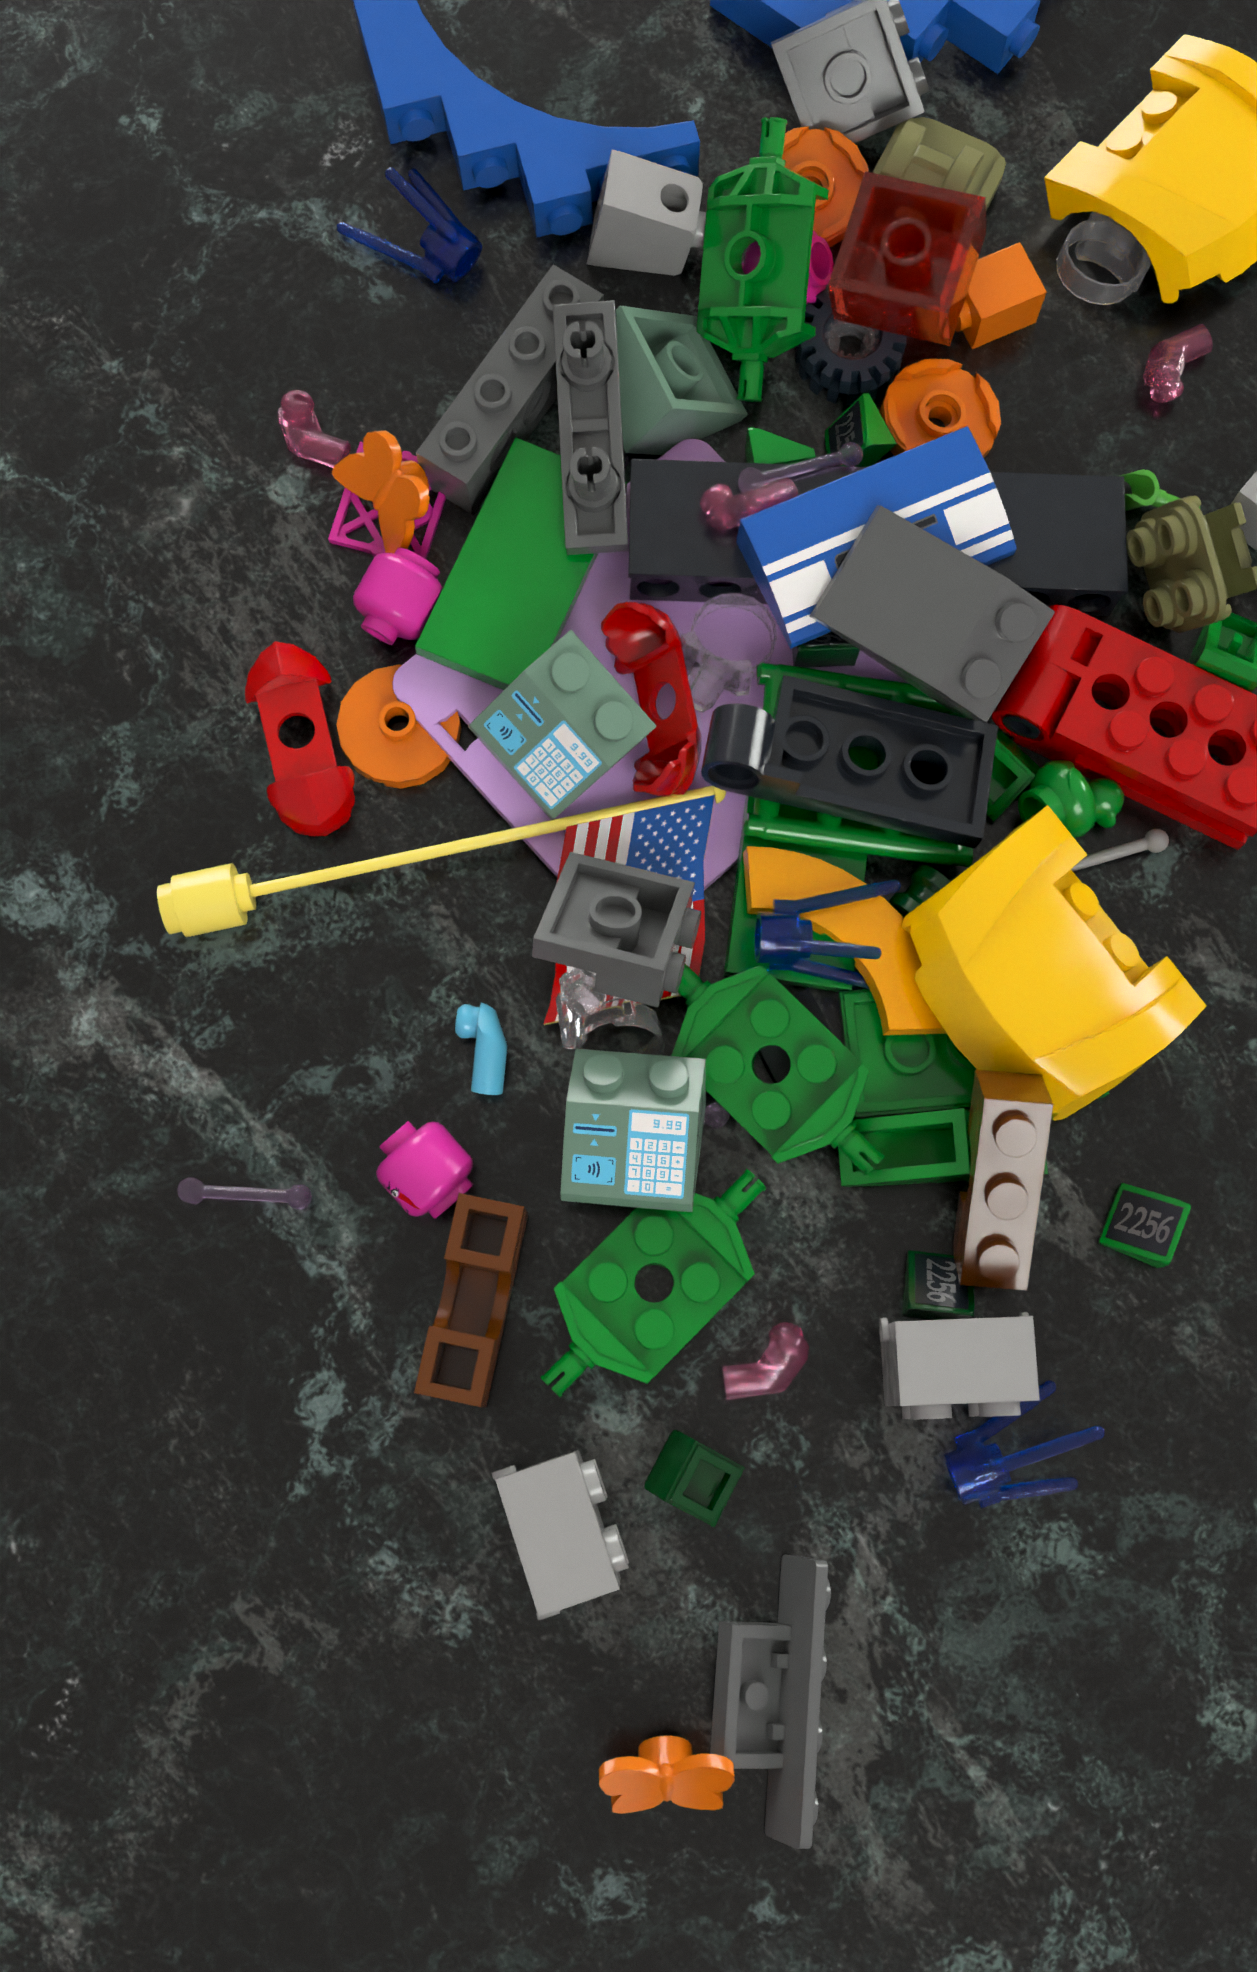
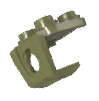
[863,117,1006,257]
[1126,496,1257,633]

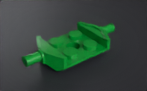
[696,117,829,402]
[672,964,885,1176]
[540,1169,766,1397]

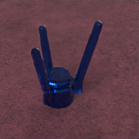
[336,167,482,283]
[754,880,901,989]
[943,1380,1105,1509]

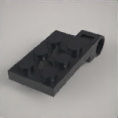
[701,675,998,849]

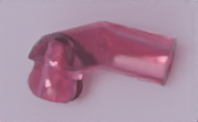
[1143,324,1213,403]
[277,390,351,468]
[700,477,798,530]
[722,1323,809,1400]

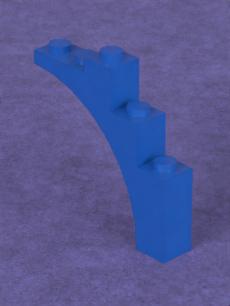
[352,0,700,237]
[710,0,1041,74]

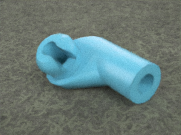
[455,1003,507,1095]

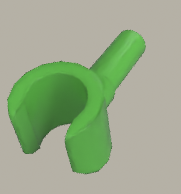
[1120,469,1200,511]

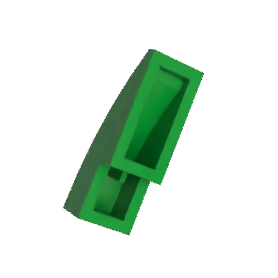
[838,1108,1048,1187]

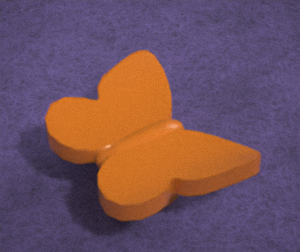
[332,430,430,553]
[599,1736,734,1814]

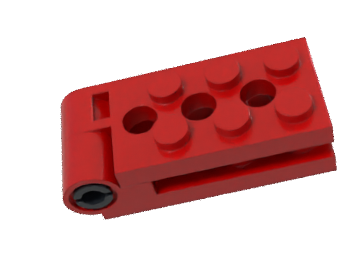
[992,605,1257,850]

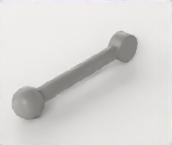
[1071,829,1169,872]

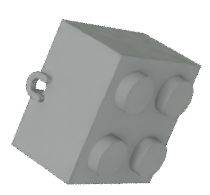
[879,1312,1040,1420]
[491,1450,629,1620]

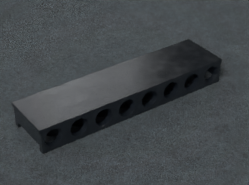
[628,459,1128,616]

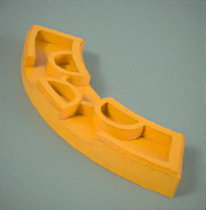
[743,846,946,1035]

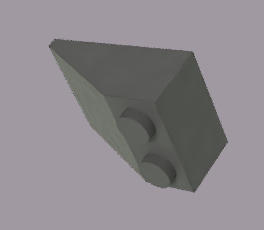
[810,506,1055,723]

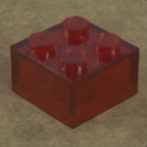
[828,171,986,346]

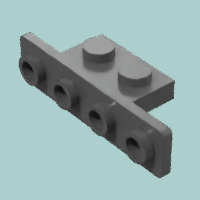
[710,1555,831,1849]

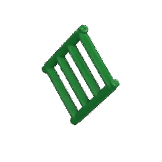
[743,662,974,867]

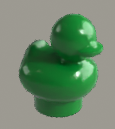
[1018,760,1124,838]

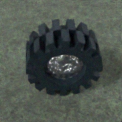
[795,283,907,405]

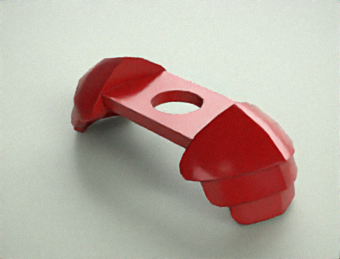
[601,602,702,796]
[245,641,355,836]

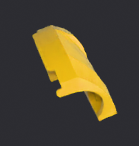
[1044,34,1257,304]
[901,805,1206,1121]

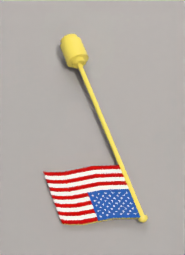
[157,786,726,1025]

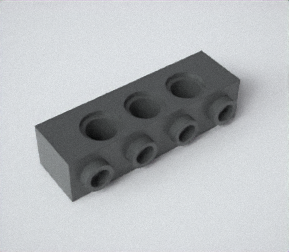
[416,264,604,515]

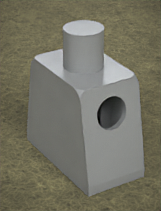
[587,150,706,276]

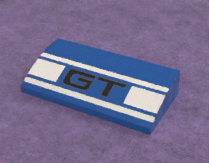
[736,426,1017,649]

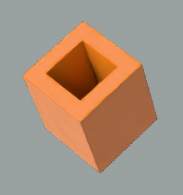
[945,242,1047,349]

